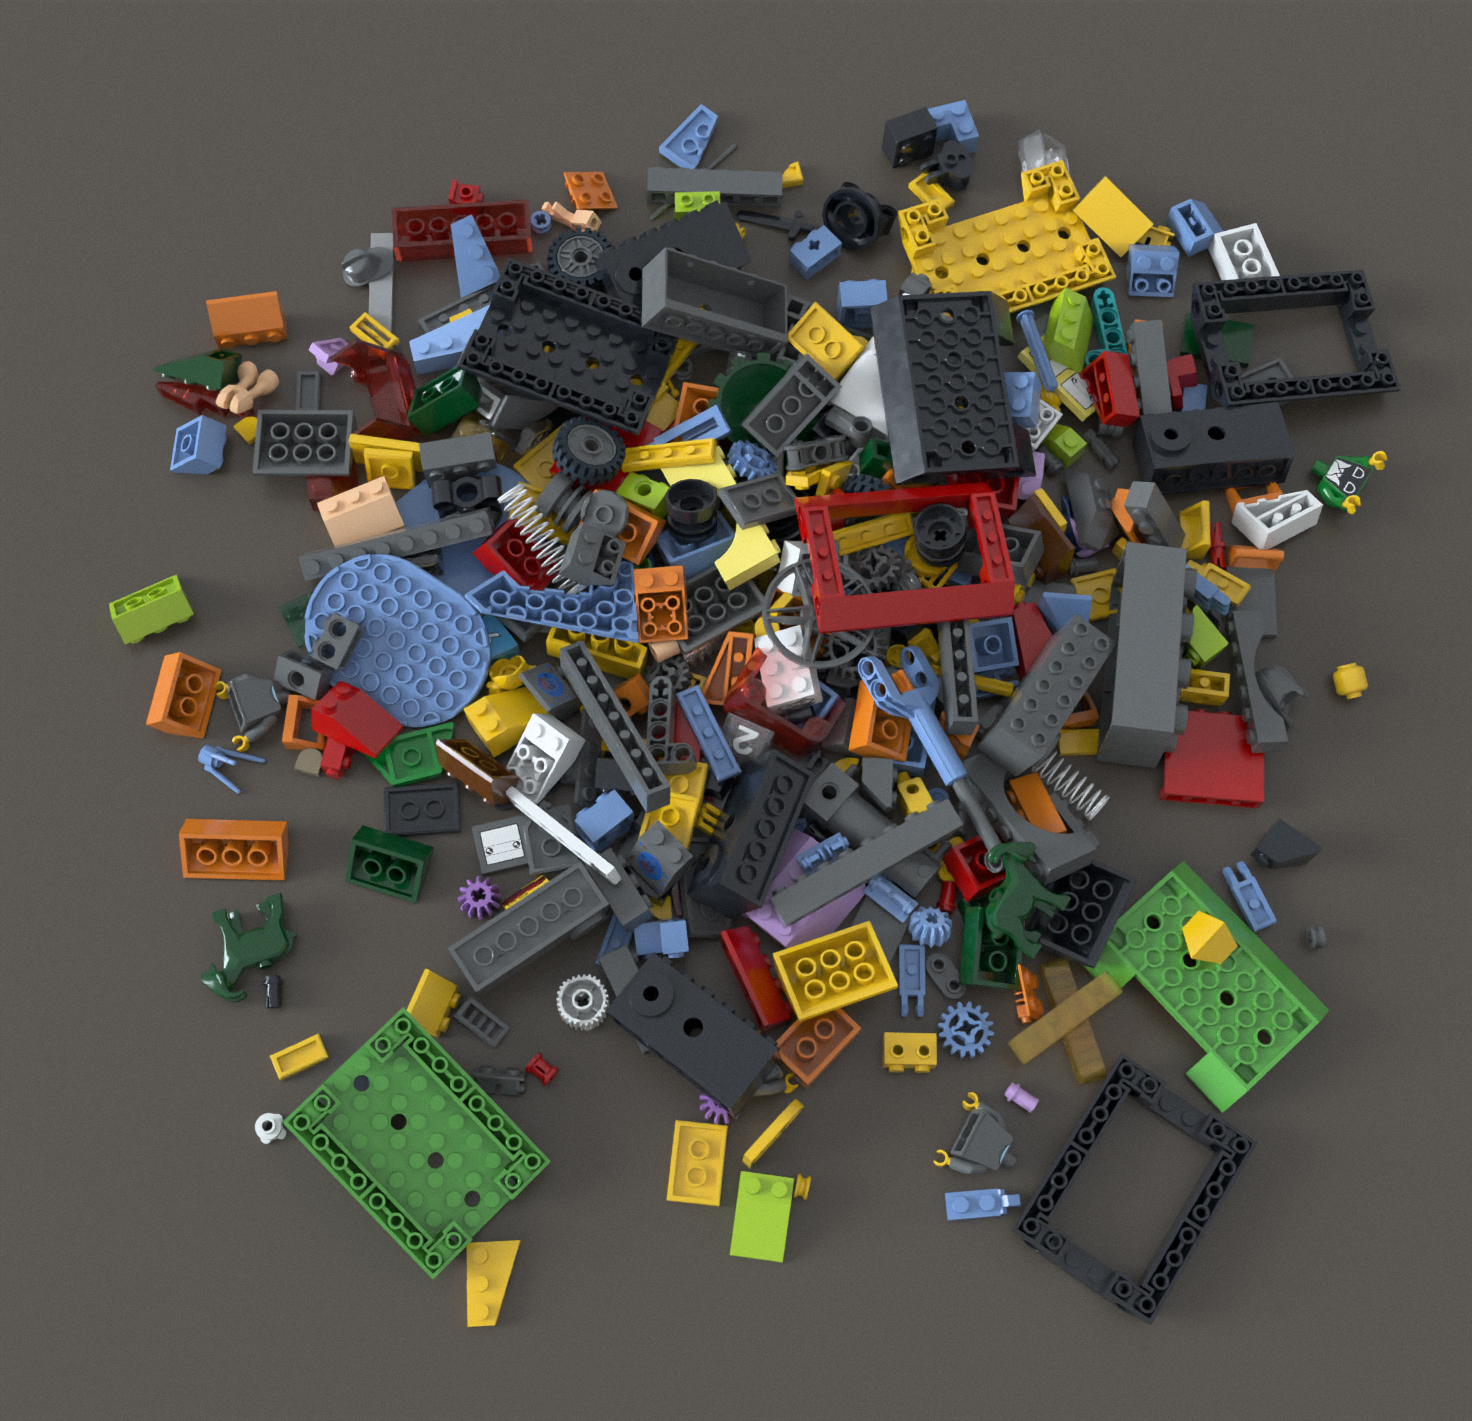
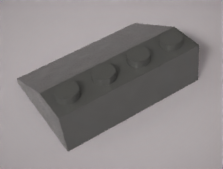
[252,410,357,476]
[676,565,771,655]

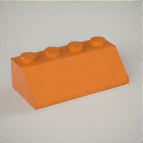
[179,819,289,880]

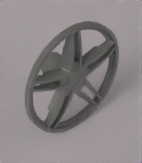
[762,559,875,669]

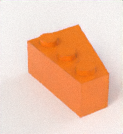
[1006,772,1067,834]

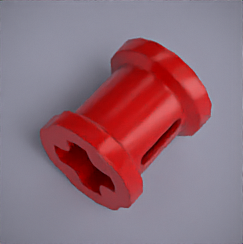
[525,1052,560,1087]

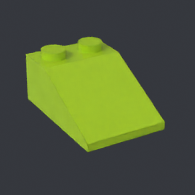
[730,1171,794,1263]

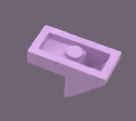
[309,338,357,375]

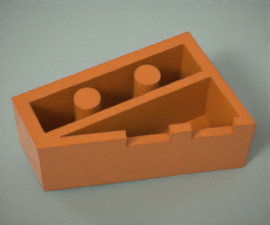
[702,630,755,708]

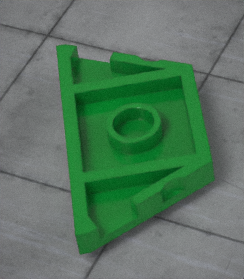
[363,722,455,787]

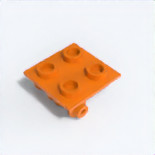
[564,172,618,211]
[1014,964,1044,1024]

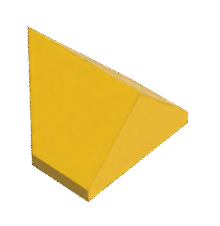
[1181,911,1238,965]

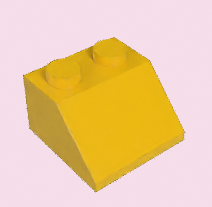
[407,969,461,1038]

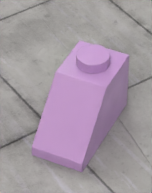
[1018,451,1045,500]

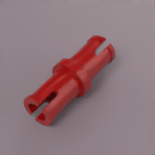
[1208,522,1227,570]

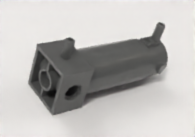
[799,763,952,899]

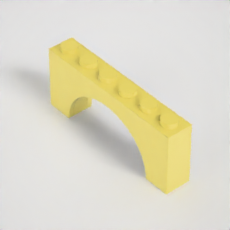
[661,445,781,590]

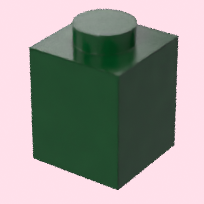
[859,438,892,479]

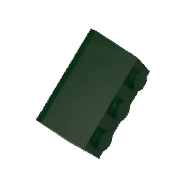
[407,366,483,437]
[345,825,434,903]

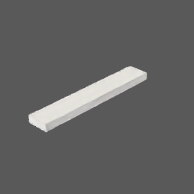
[506,785,622,885]

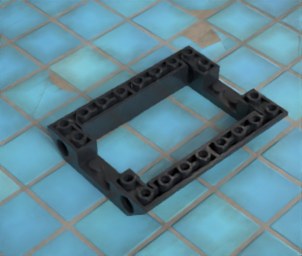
[1190,269,1401,407]
[1012,1053,1258,1325]

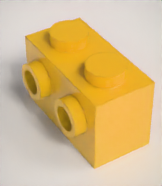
[882,1032,937,1073]

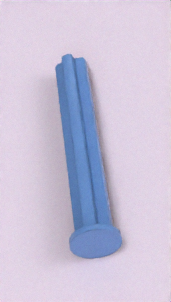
[1016,310,1058,392]

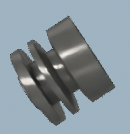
[534,469,594,534]

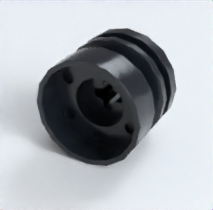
[666,479,718,543]
[914,503,967,568]

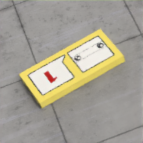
[1017,334,1096,422]

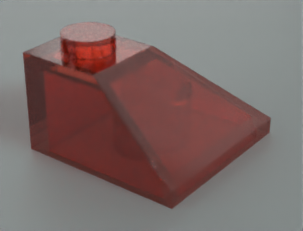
[306,460,359,511]

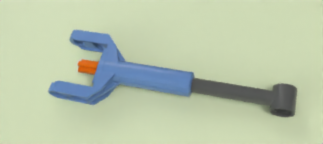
[858,645,1005,873]

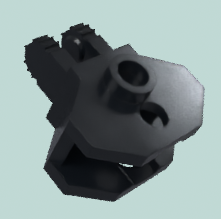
[919,140,974,191]

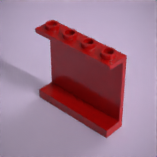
[1160,709,1264,809]

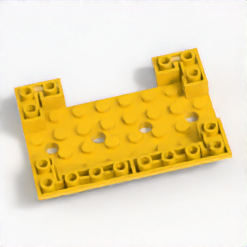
[898,160,1116,319]

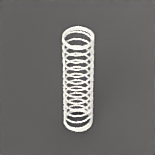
[497,483,589,594]
[1032,751,1110,821]

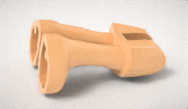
[216,361,279,414]

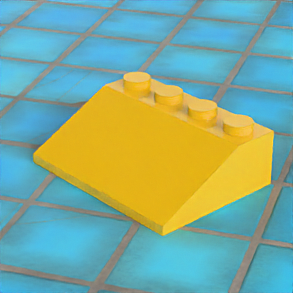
[773,921,898,1022]

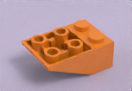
[634,565,688,643]

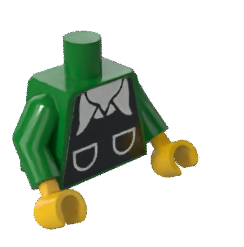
[1310,451,1388,514]

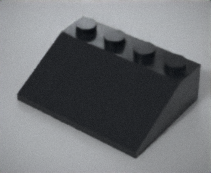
[1026,859,1137,969]

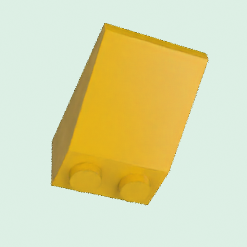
[464,687,556,758]

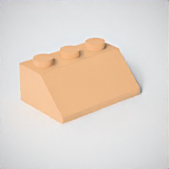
[317,476,406,546]

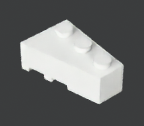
[1231,490,1323,550]

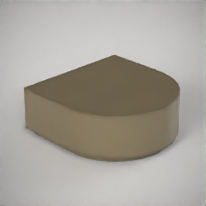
[294,748,323,777]

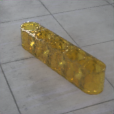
[1039,958,1106,1085]
[1008,971,1123,1065]

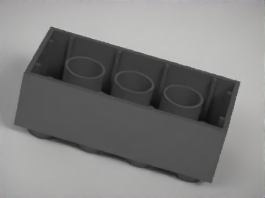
[1096,542,1197,768]

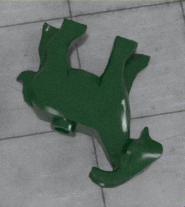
[986,842,1071,959]
[201,893,297,1002]

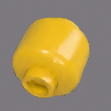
[1332,662,1368,699]

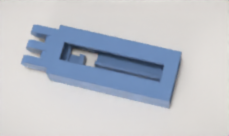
[646,405,732,470]
[1186,564,1230,616]

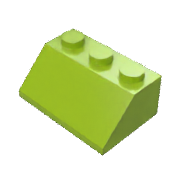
[1043,287,1094,373]
[109,574,194,644]
[1183,605,1229,670]

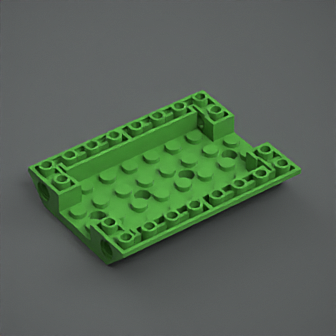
[282,1007,551,1279]

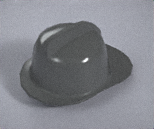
[341,247,394,287]

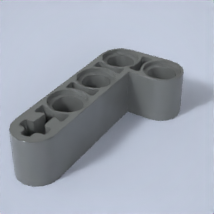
[646,676,697,775]

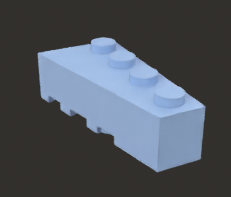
[409,305,504,375]

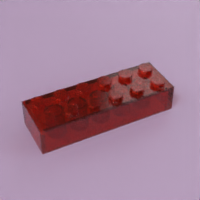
[392,199,533,262]

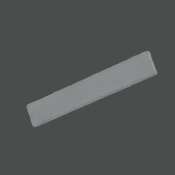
[367,233,395,357]

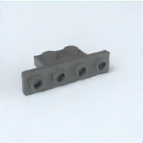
[561,709,602,808]

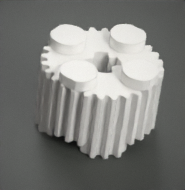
[556,974,609,1031]

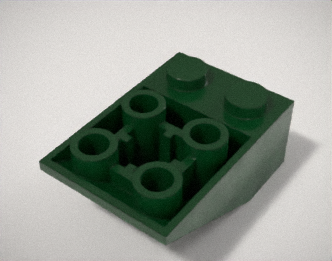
[153,348,242,391]

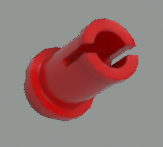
[936,881,958,915]

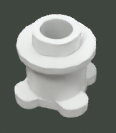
[255,1113,287,1144]

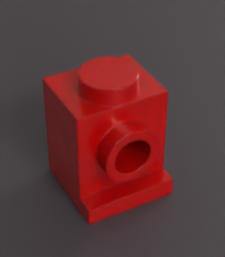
[448,180,484,215]
[320,738,356,779]

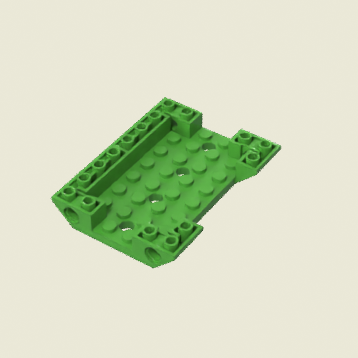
[1082,861,1329,1113]

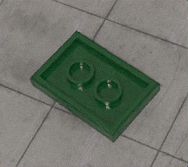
[1180,312,1254,368]

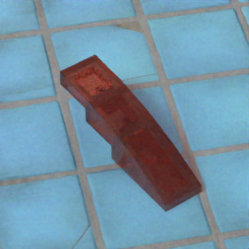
[155,381,255,418]

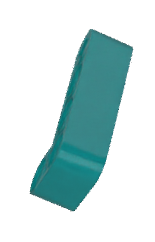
[1083,287,1129,369]

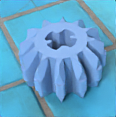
[908,905,952,948]

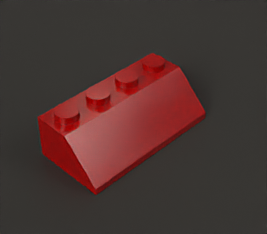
[720,926,793,1036]

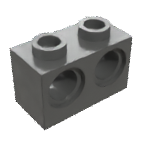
[311,612,366,671]

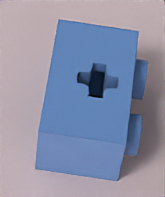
[789,225,842,280]

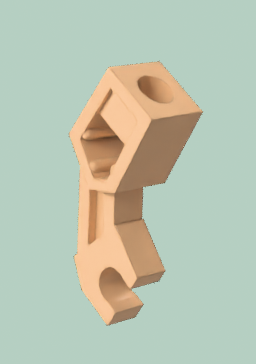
[541,202,602,233]

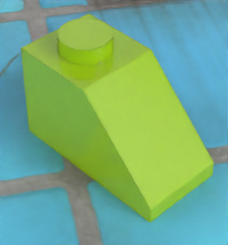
[1040,424,1087,470]

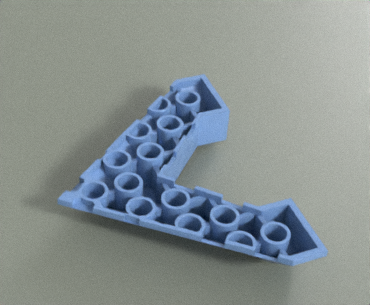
[465,523,638,643]

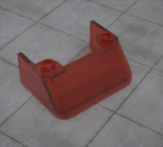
[331,339,422,441]
[723,646,847,755]

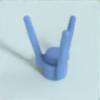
[198,744,265,794]

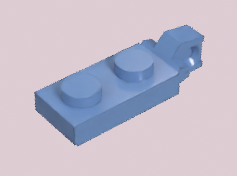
[945,1188,1021,1221]

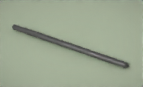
[650,144,737,221]

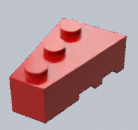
[1079,351,1140,428]

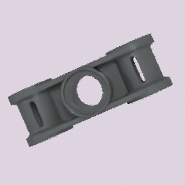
[784,434,849,470]

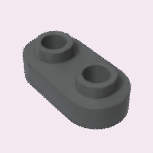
[925,953,967,1001]

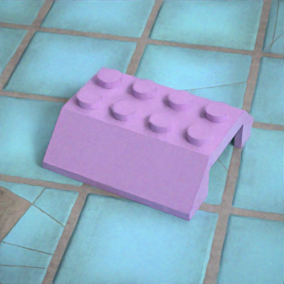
[741,829,866,949]

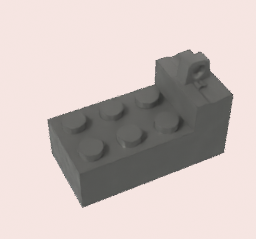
[740,353,842,458]

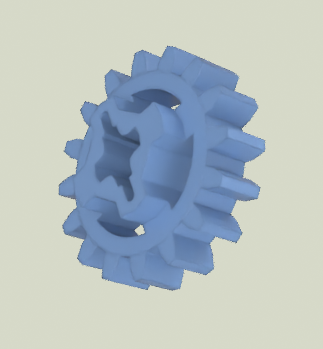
[727,440,778,481]
[937,1001,994,1059]

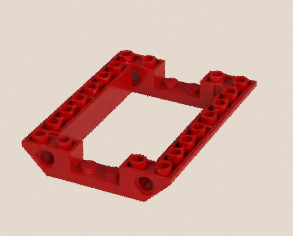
[794,482,1015,634]

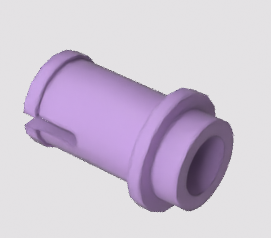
[1004,1082,1039,1113]

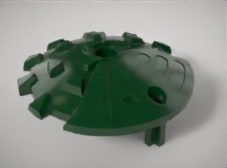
[708,353,821,466]

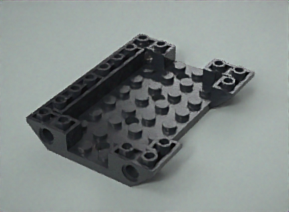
[870,291,1036,485]

